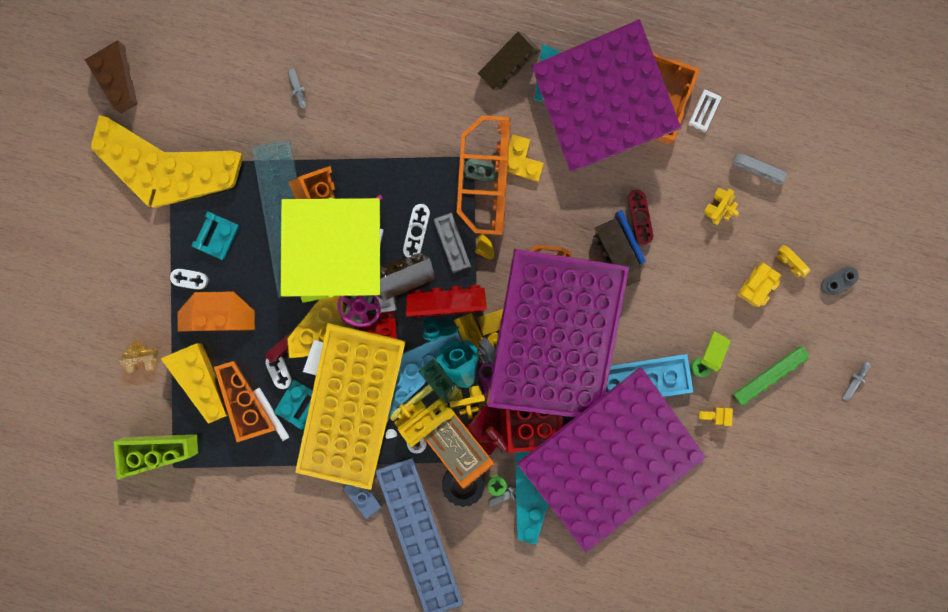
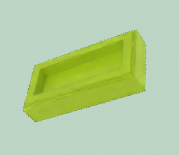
[700,331,731,372]

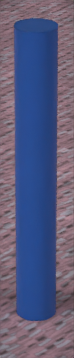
[615,210,646,264]

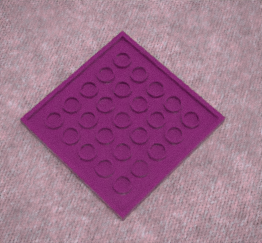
[531,19,681,173]

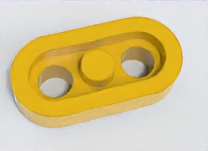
[777,245,810,277]

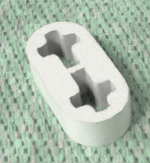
[170,269,209,290]
[266,357,293,389]

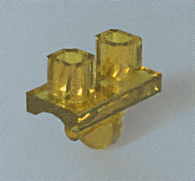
[118,340,158,373]

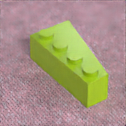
[113,434,198,480]

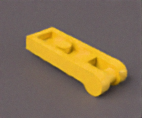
[399,398,454,447]

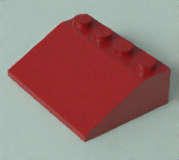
[406,285,487,318]
[499,408,563,453]

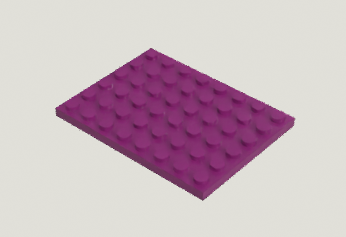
[487,248,629,417]
[517,367,706,553]

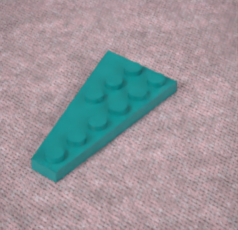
[515,451,548,545]

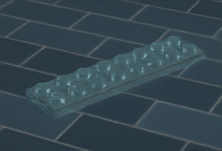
[252,140,297,298]

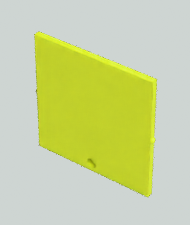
[281,197,380,298]

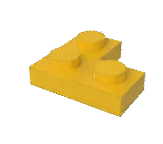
[508,134,544,182]

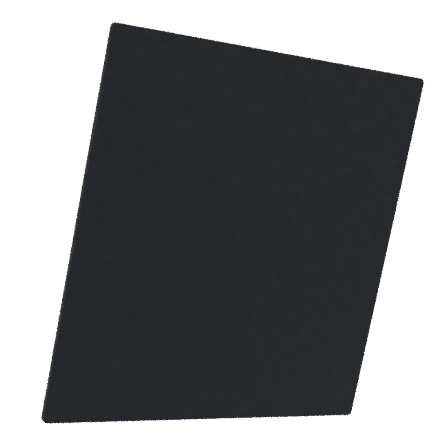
[170,157,479,468]

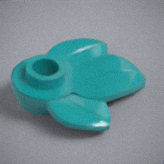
[422,316,459,341]

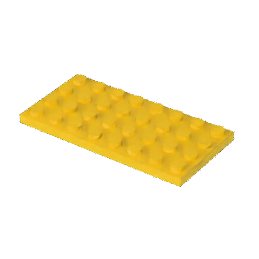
[295,323,406,490]

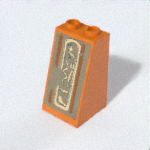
[424,413,495,489]

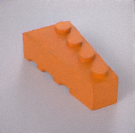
[288,166,335,199]

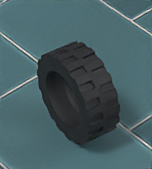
[442,470,485,507]

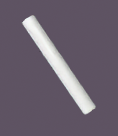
[253,388,289,441]

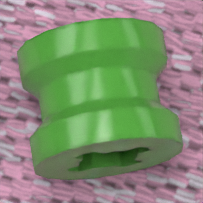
[690,358,712,377]
[487,475,507,496]

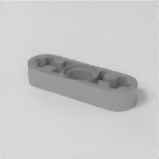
[732,153,788,184]

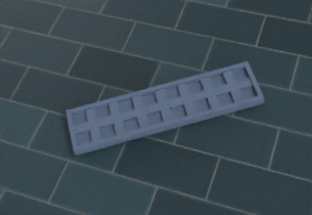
[376,457,463,612]

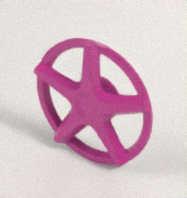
[337,296,381,328]

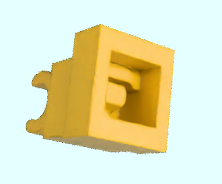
[699,407,733,426]

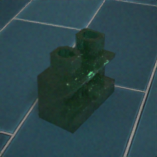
[418,359,461,404]

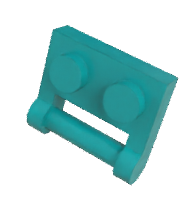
[191,211,240,260]
[274,379,313,430]

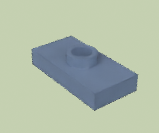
[343,485,382,519]

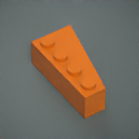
[214,361,276,442]

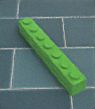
[732,346,809,405]

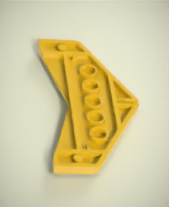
[91,115,244,208]

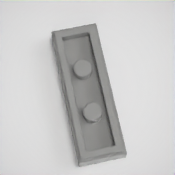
[434,213,471,274]

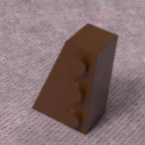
[85,40,137,114]

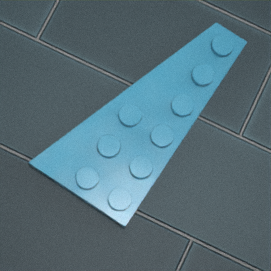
[388,332,463,417]

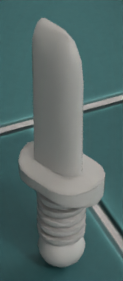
[288,67,307,108]
[842,362,871,400]
[488,486,516,506]

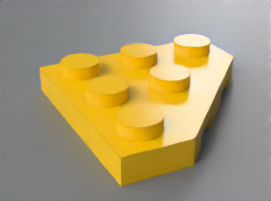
[287,296,346,358]

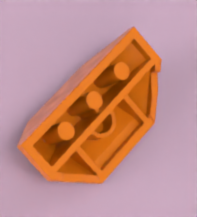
[178,292,255,332]

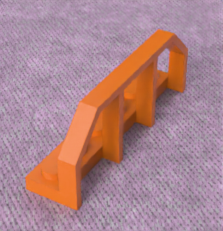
[457,116,511,235]

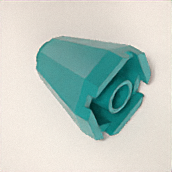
[436,340,479,388]

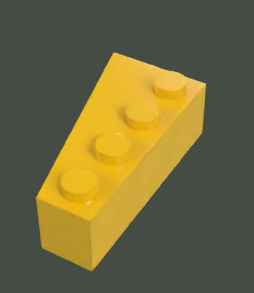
[161,343,229,423]

